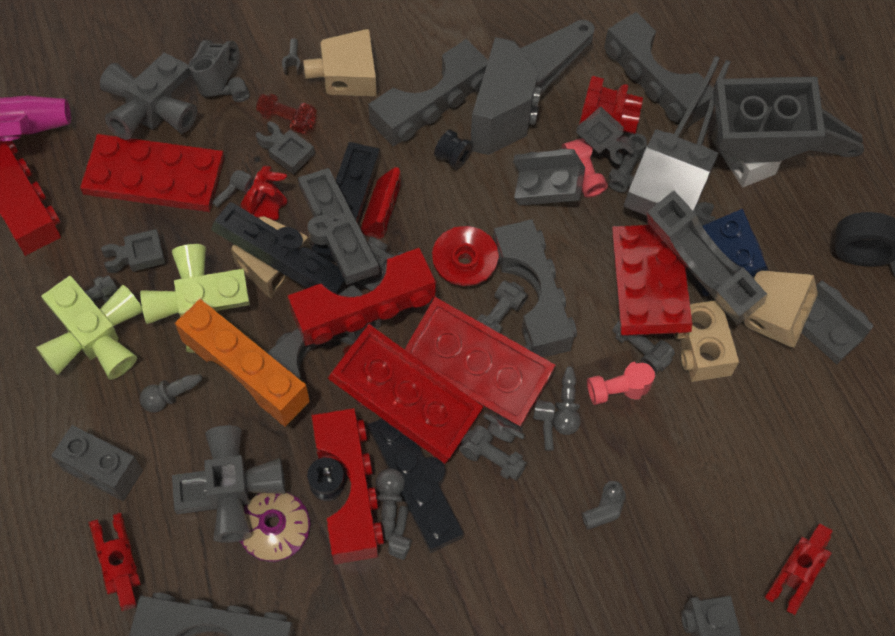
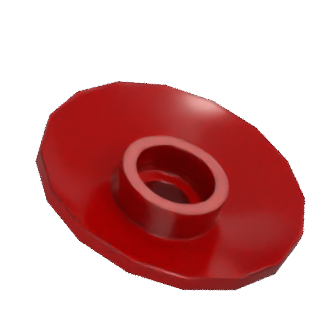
[432,226,499,286]

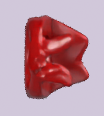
[240,165,288,220]

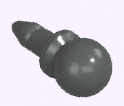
[553,366,581,435]
[139,374,202,413]
[376,468,405,540]

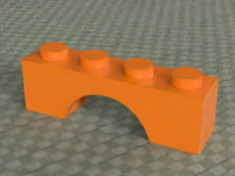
[175,299,310,427]

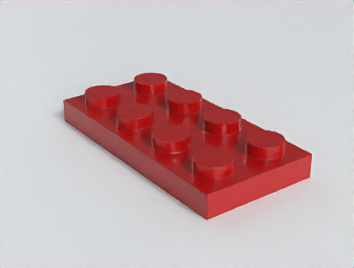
[80,134,225,212]
[612,225,693,335]
[405,297,557,427]
[328,324,483,464]

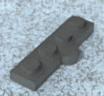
[298,168,379,285]

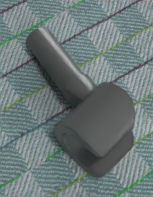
[282,39,302,75]
[205,77,250,102]
[212,170,254,208]
[533,400,555,451]
[388,506,412,560]

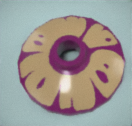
[240,492,311,562]

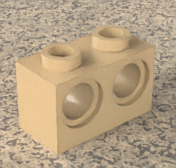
[673,300,739,382]

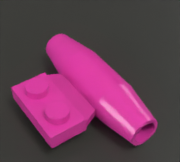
[0,96,71,141]

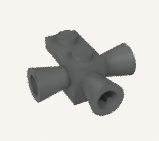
[100,52,197,140]
[172,425,286,543]

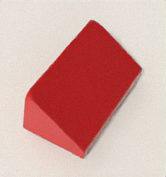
[360,167,401,239]

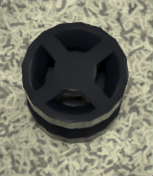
[434,129,473,170]
[307,457,345,501]

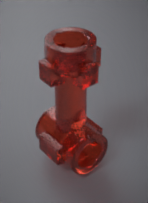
[256,93,317,135]

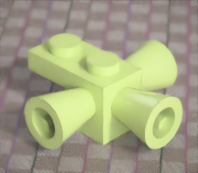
[140,244,250,353]
[36,276,143,380]

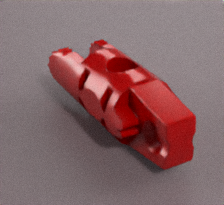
[88,513,141,612]
[765,524,833,615]

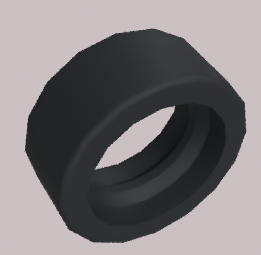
[835,212,895,267]

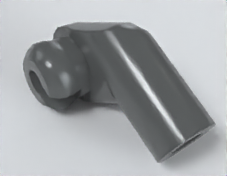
[581,481,626,530]

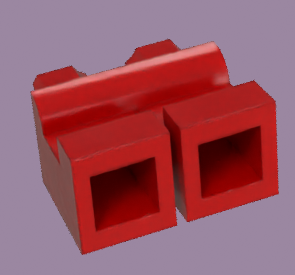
[579,76,643,135]

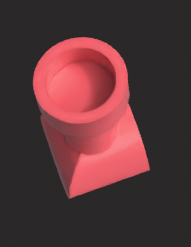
[562,138,608,198]
[587,361,655,405]

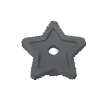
[483,413,525,442]

